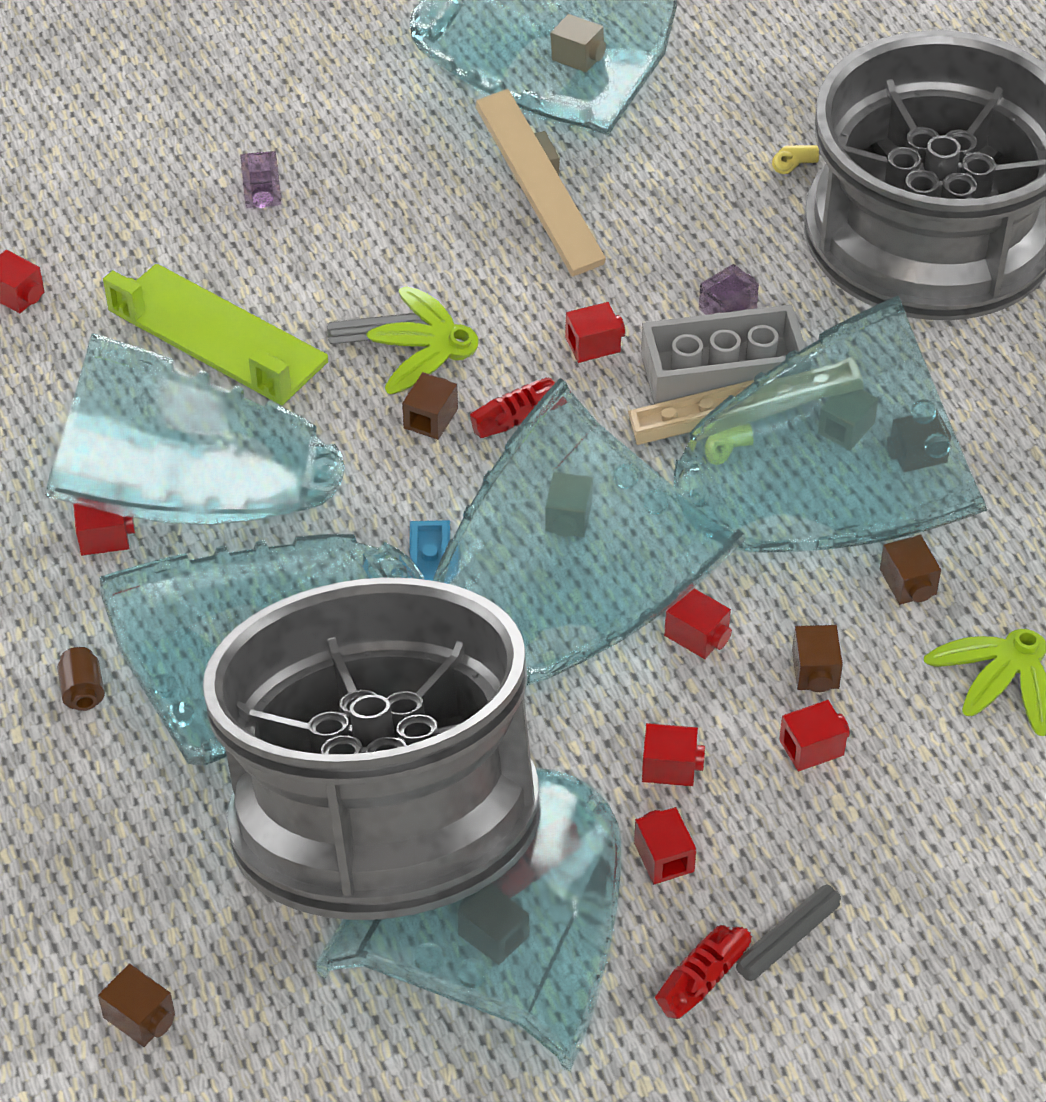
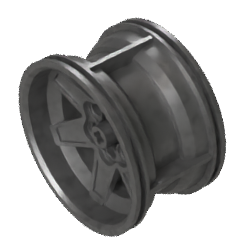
[804,30,1046,320]
[203,578,541,920]

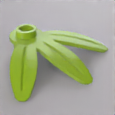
[367,286,479,394]
[924,629,1046,736]

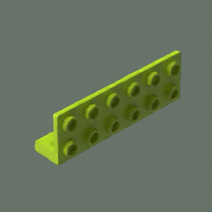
[103,264,328,406]

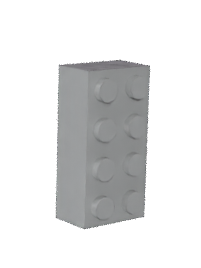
[641,304,810,404]

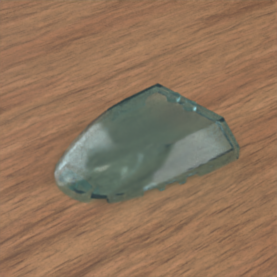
[410,0,677,136]
[674,296,988,552]
[45,333,344,525]
[433,378,745,686]
[99,534,424,766]
[316,768,621,1072]

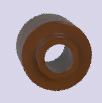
[57,647,105,711]

